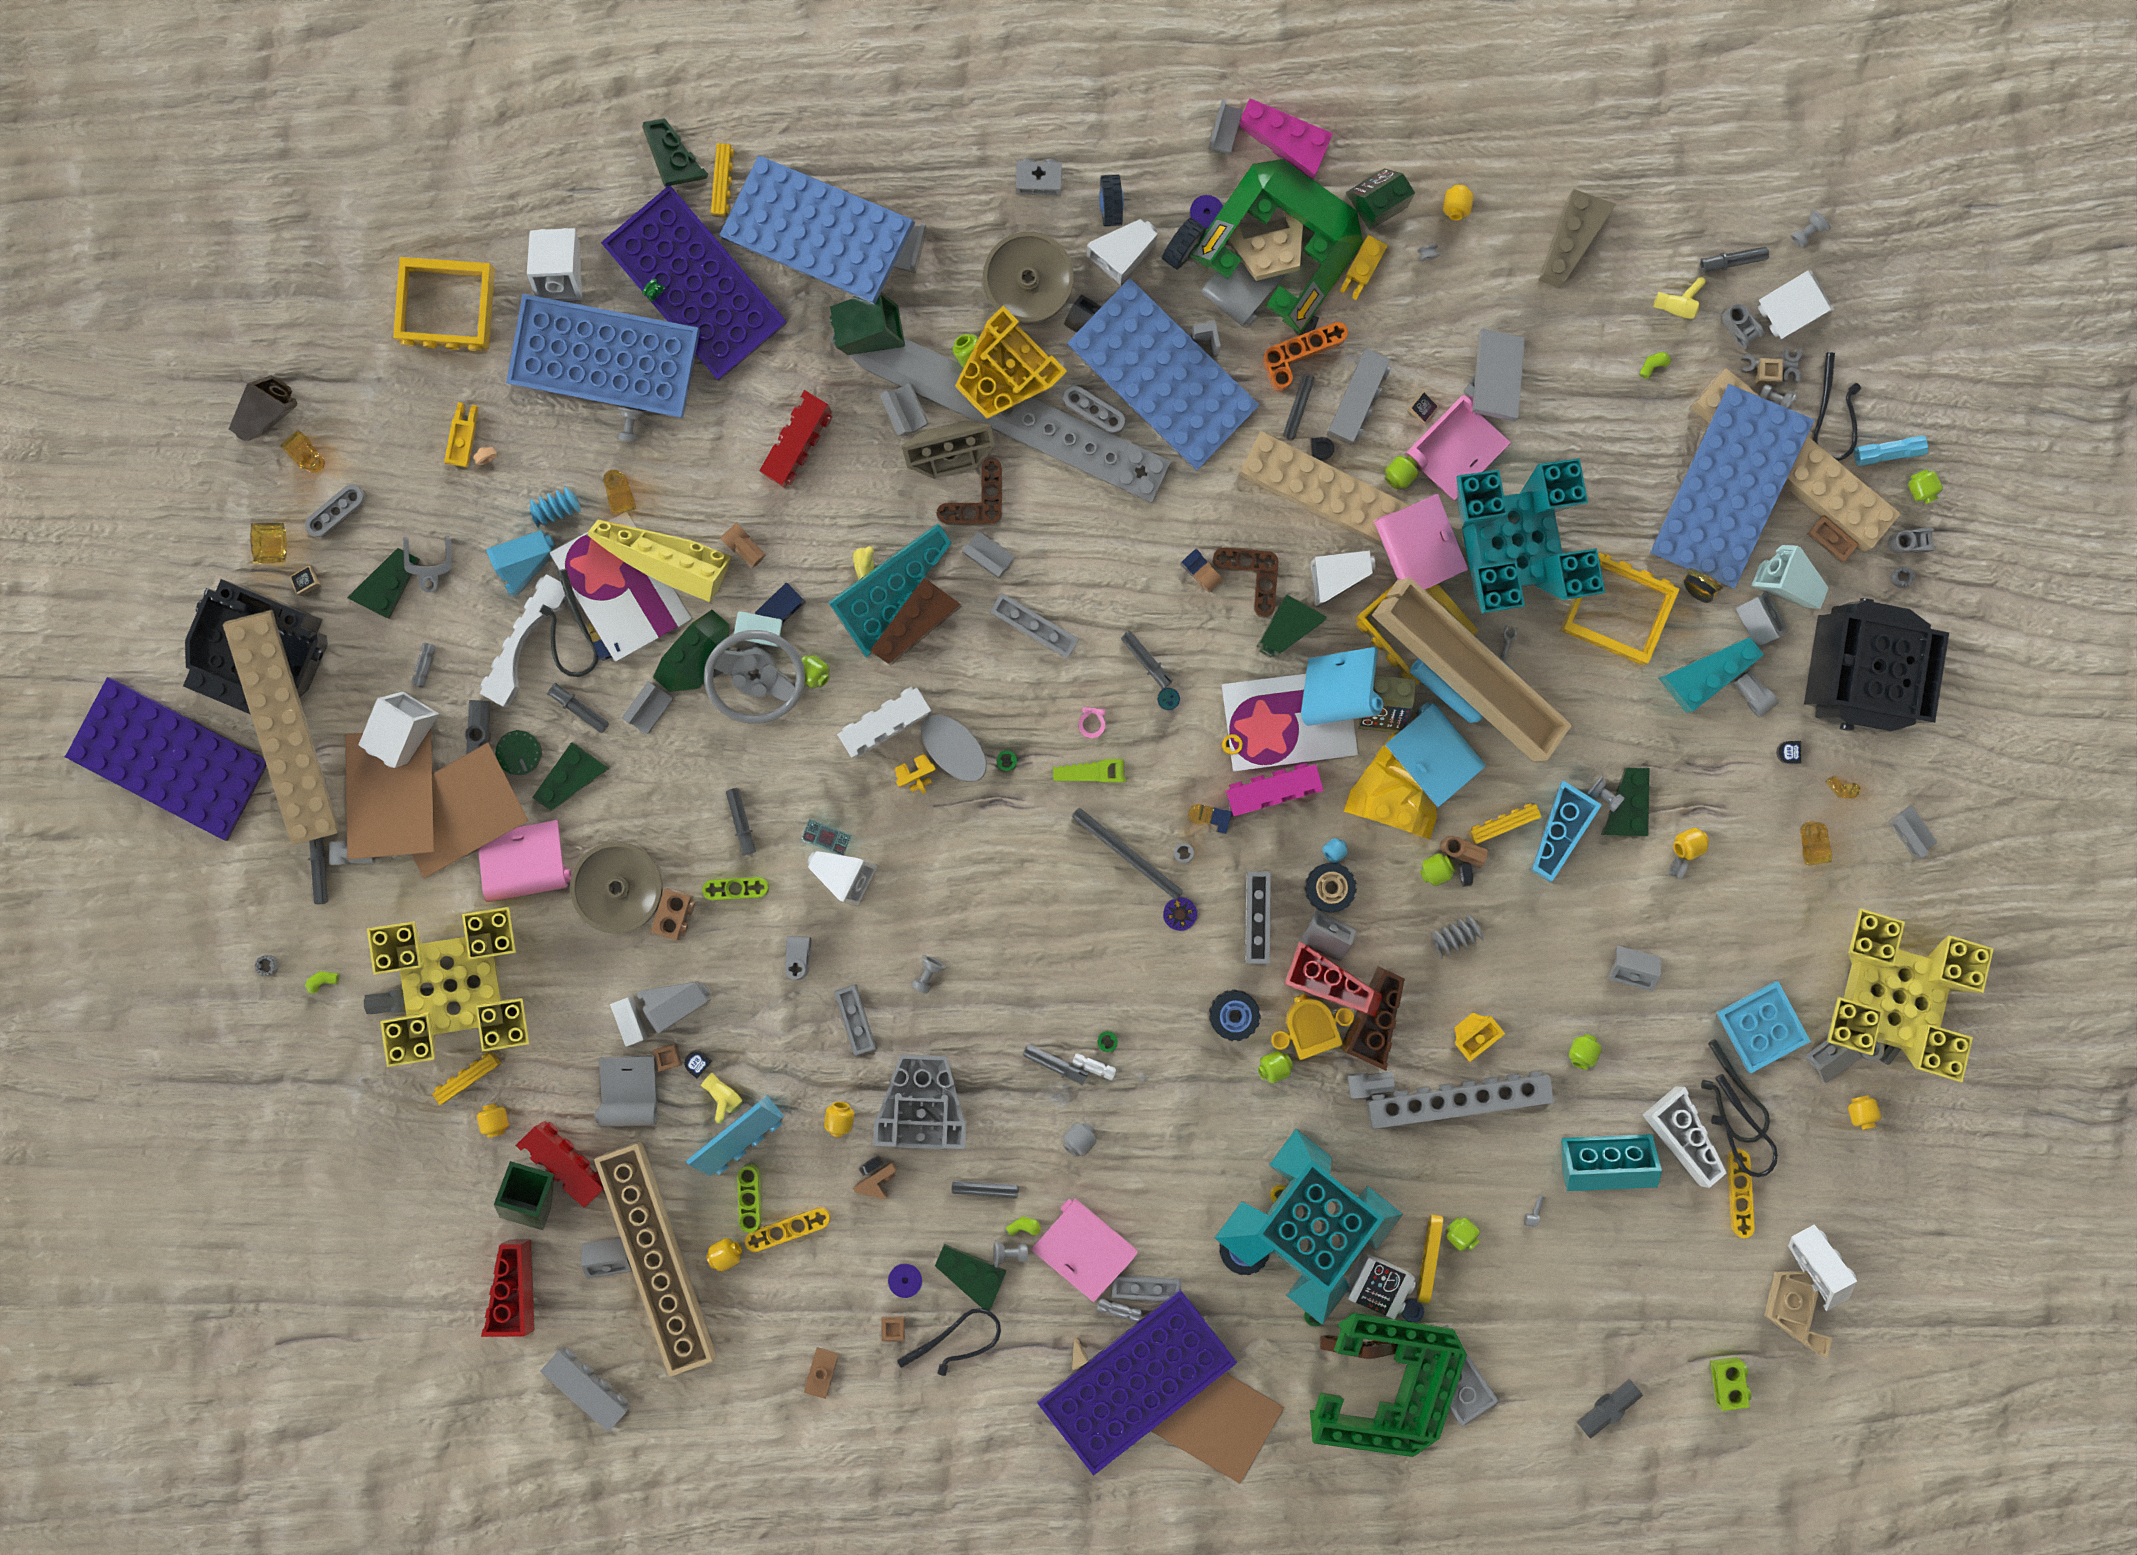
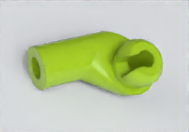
[305,971,340,994]

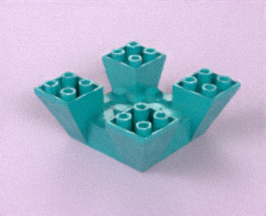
[1456,458,1605,614]
[1214,1129,1403,1325]

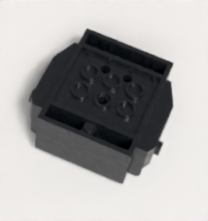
[183,579,328,715]
[1804,598,1949,732]

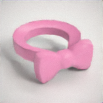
[1078,706,1106,738]

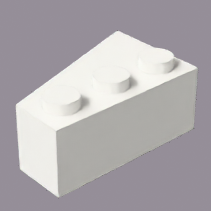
[1788,1224,1857,1312]

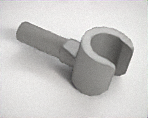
[1501,625,1517,658]
[1524,1196,1544,1227]

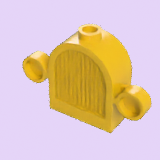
[1271,993,1354,1060]

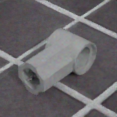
[1733,670,1779,718]
[329,842,376,865]
[1348,1071,1395,1098]

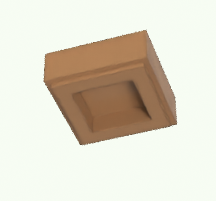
[653,1043,682,1072]
[881,1316,905,1341]

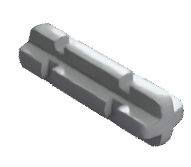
[411,643,436,687]
[1097,1298,1142,1323]

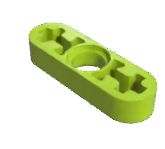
[702,877,769,900]

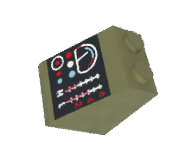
[1358,675,1416,733]

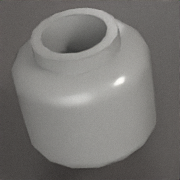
[1063,1123,1096,1157]

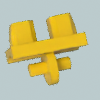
[895,754,937,794]

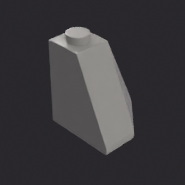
[637,981,711,1033]

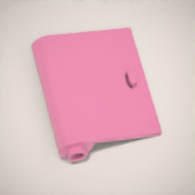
[1405,395,1511,501]
[1374,493,1468,590]
[478,820,572,903]
[1031,1198,1138,1302]

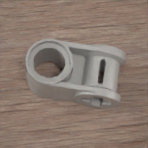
[1722,304,1764,349]
[1888,527,1936,553]
[785,936,811,980]

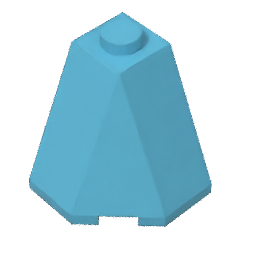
[486,530,555,596]

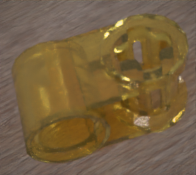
[280,430,325,473]
[603,469,636,515]
[1800,821,1832,866]

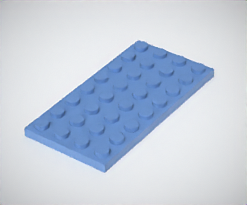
[719,155,915,304]
[1067,278,1259,471]
[506,294,700,418]
[1649,384,1814,589]

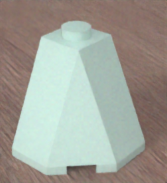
[1751,545,1828,609]

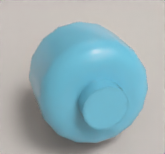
[1322,838,1348,863]

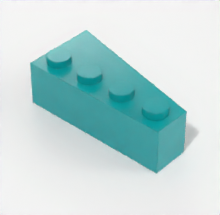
[1658,637,1764,713]

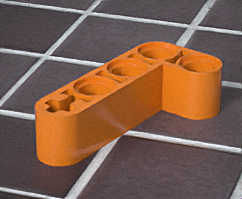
[1262,322,1348,392]

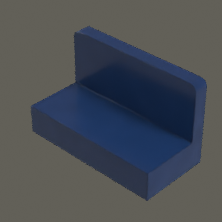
[755,583,806,624]

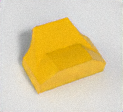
[1454,1012,1505,1062]

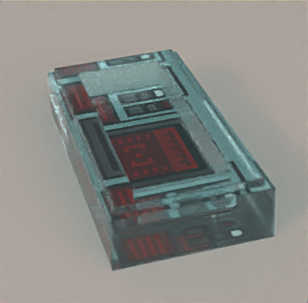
[801,819,852,856]

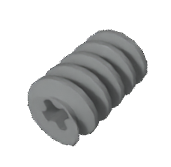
[1432,915,1484,959]

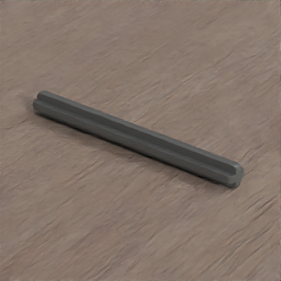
[1072,808,1183,900]

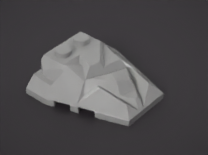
[873,1054,966,1150]

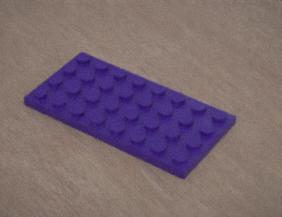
[601,186,787,381]
[65,677,267,841]
[1037,1289,1237,1476]

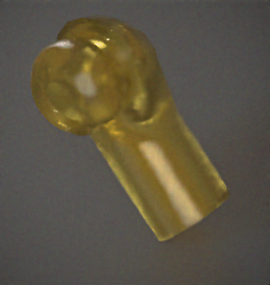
[1826,775,1861,799]

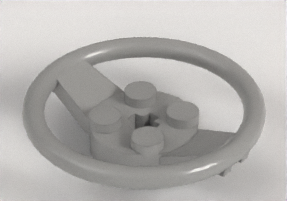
[704,630,805,724]

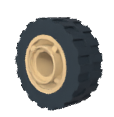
[1304,863,1357,913]

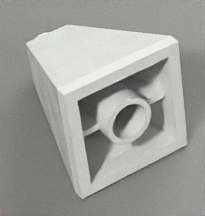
[807,851,878,906]

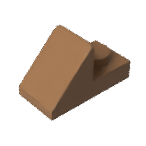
[853,1161,898,1199]

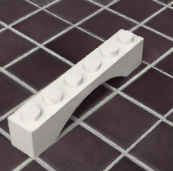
[480,574,567,708]

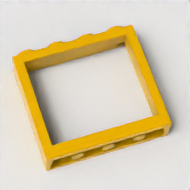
[393,257,495,351]
[1560,552,1679,666]
[1355,582,1479,685]

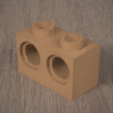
[650,888,695,940]

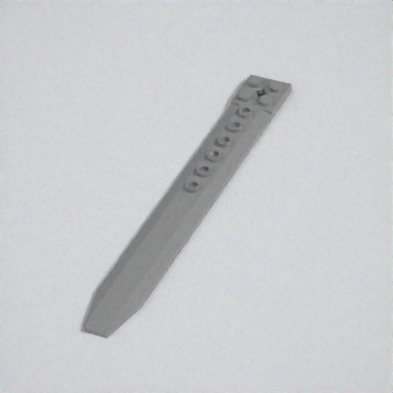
[830,333,1171,503]

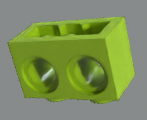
[1710,1357,1752,1411]

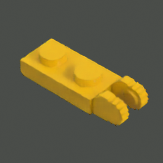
[1340,235,1388,300]
[444,402,479,468]

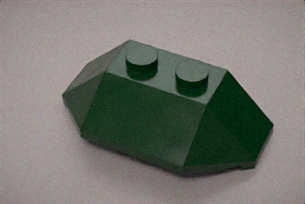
[653,610,730,692]

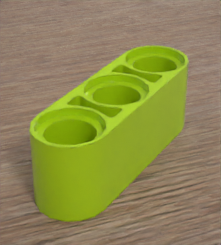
[737,1163,762,1233]

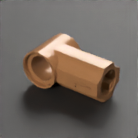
[720,523,766,569]
[1440,836,1488,868]

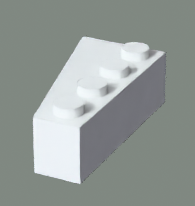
[837,687,932,759]
[1642,1086,1726,1188]

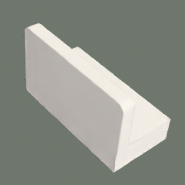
[610,996,648,1046]

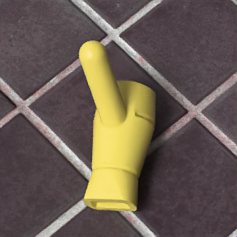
[1653,277,1706,319]
[853,546,875,580]
[700,1073,743,1124]

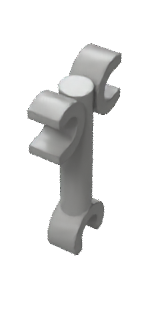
[1740,349,1802,383]

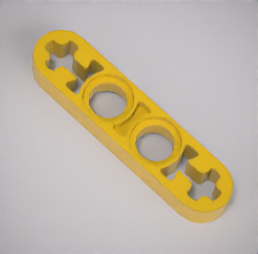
[1727,1148,1755,1238]
[745,1207,831,1252]
[1417,1214,1443,1304]

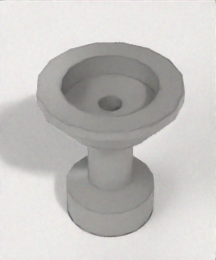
[1791,210,1831,248]
[1759,384,1797,409]
[618,407,645,442]
[1586,775,1625,812]
[912,955,946,994]
[993,1240,1028,1268]

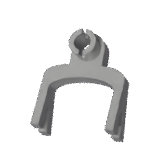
[403,536,451,592]

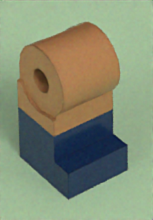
[1180,548,1223,593]

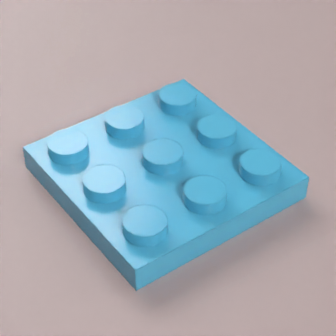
[1716,981,1811,1074]

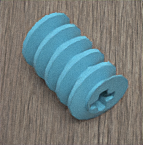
[530,487,581,528]

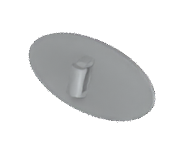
[921,714,987,782]

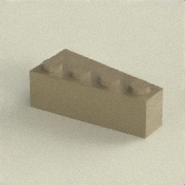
[1538,189,1616,288]

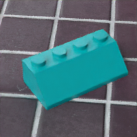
[1561,1134,1662,1191]

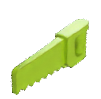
[1053,759,1126,782]

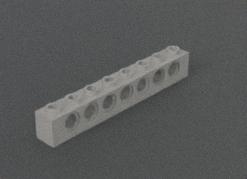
[1366,1070,1554,1129]

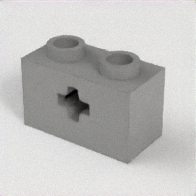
[1016,158,1062,196]

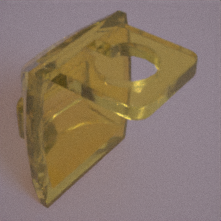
[250,523,287,563]

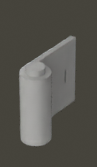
[1201,251,1285,327]
[595,1056,658,1127]

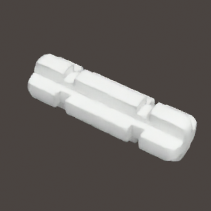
[1072,1054,1116,1080]

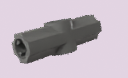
[465,700,491,754]
[364,987,434,1014]
[1577,1379,1643,1439]

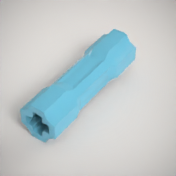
[1854,435,1928,467]

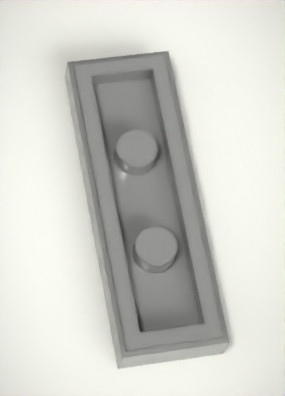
[834,984,877,1056]
[1112,1275,1181,1301]

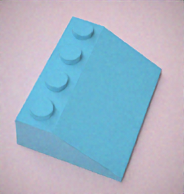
[686,1095,784,1176]

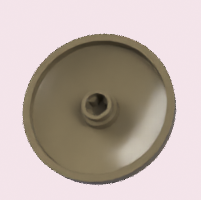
[983,232,1074,324]
[570,842,663,933]

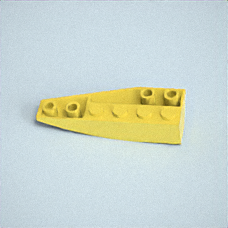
[588,519,732,602]

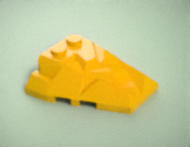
[955,306,1067,419]
[1343,733,1437,840]

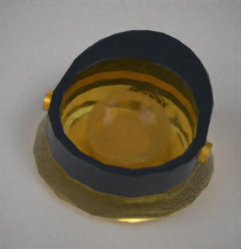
[1683,568,1723,603]

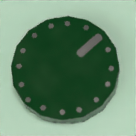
[495,730,542,775]

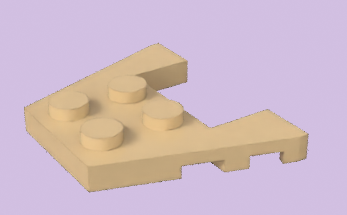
[1228,211,1303,281]
[1764,1271,1832,1358]

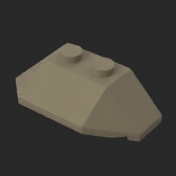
[902,420,995,479]

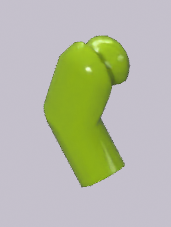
[1639,352,1671,379]
[1006,1216,1041,1237]

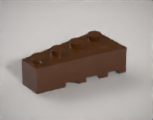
[870,578,962,666]
[1340,966,1405,1071]

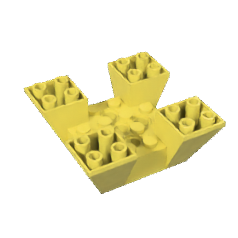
[367,907,529,1067]
[1827,909,1994,1083]

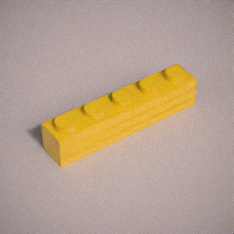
[711,143,735,217]
[1469,803,1541,844]
[432,1052,502,1106]

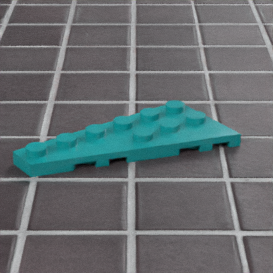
[828,524,951,658]

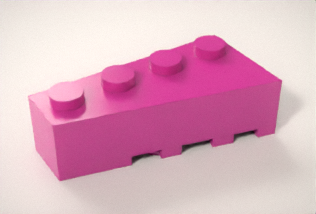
[1239,98,1333,180]
[1225,762,1324,817]

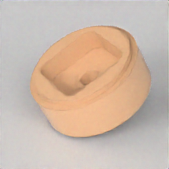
[473,447,497,465]

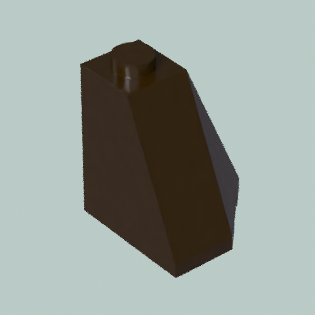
[229,375,298,441]

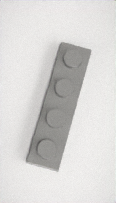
[990,593,1079,659]

